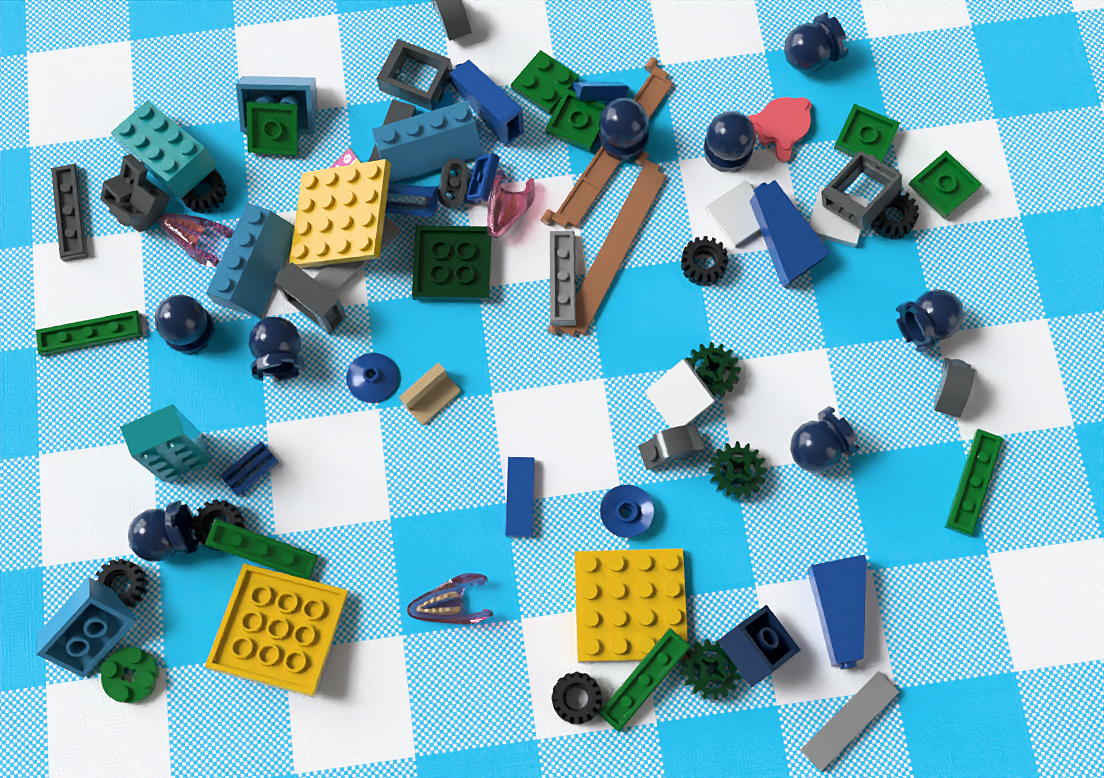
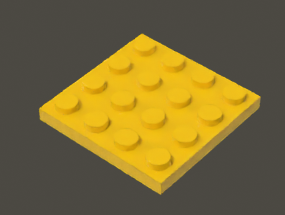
[289,159,391,268]
[574,548,689,662]
[205,563,349,698]

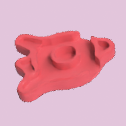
[748,97,812,162]

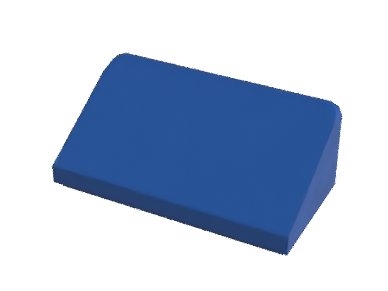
[573,82,629,101]

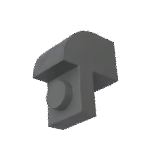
[431,0,472,41]
[100,154,151,208]
[109,183,171,233]
[934,357,975,418]
[638,425,705,470]

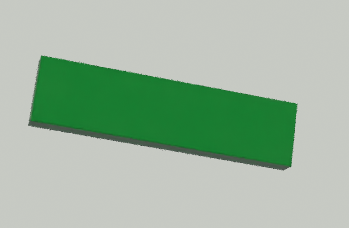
[35,310,143,356]
[944,429,1003,537]
[205,519,319,580]
[598,627,691,732]

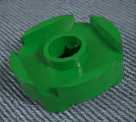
[100,647,159,704]

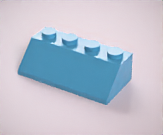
[372,100,484,184]
[206,203,294,319]

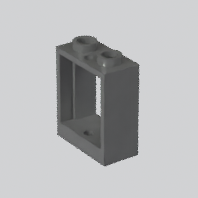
[376,38,453,111]
[821,150,902,231]
[274,262,347,335]

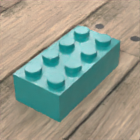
[110,100,218,199]
[120,404,213,482]

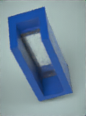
[385,183,438,217]

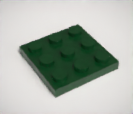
[412,225,492,301]

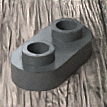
[438,158,468,208]

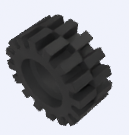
[182,169,227,214]
[871,190,919,239]
[681,236,729,286]
[192,499,245,551]
[95,559,148,608]
[551,672,602,725]

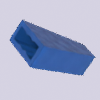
[449,59,524,147]
[750,180,830,287]
[807,554,866,670]

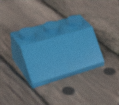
[236,76,317,134]
[36,577,137,678]

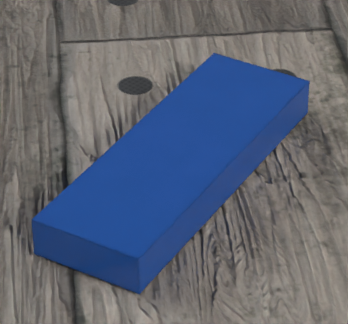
[505,457,535,538]

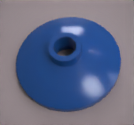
[346,353,398,403]
[600,484,654,538]

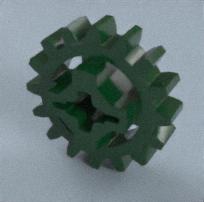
[686,342,741,398]
[708,441,767,501]
[680,639,741,701]

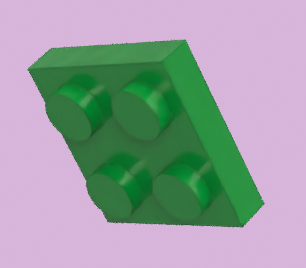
[511,50,579,115]
[545,89,606,152]
[247,101,299,155]
[833,104,900,163]
[908,150,982,219]

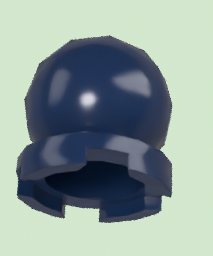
[784,12,848,73]
[599,98,649,160]
[704,111,756,172]
[896,289,965,352]
[155,294,215,355]
[248,317,305,381]
[790,406,860,473]
[128,500,199,562]

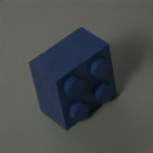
[717,604,801,688]

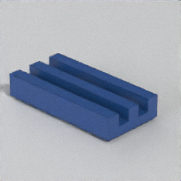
[465,153,500,205]
[220,441,279,497]

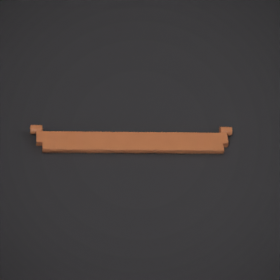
[540,57,673,228]
[547,151,666,337]

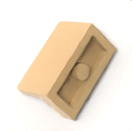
[399,362,460,425]

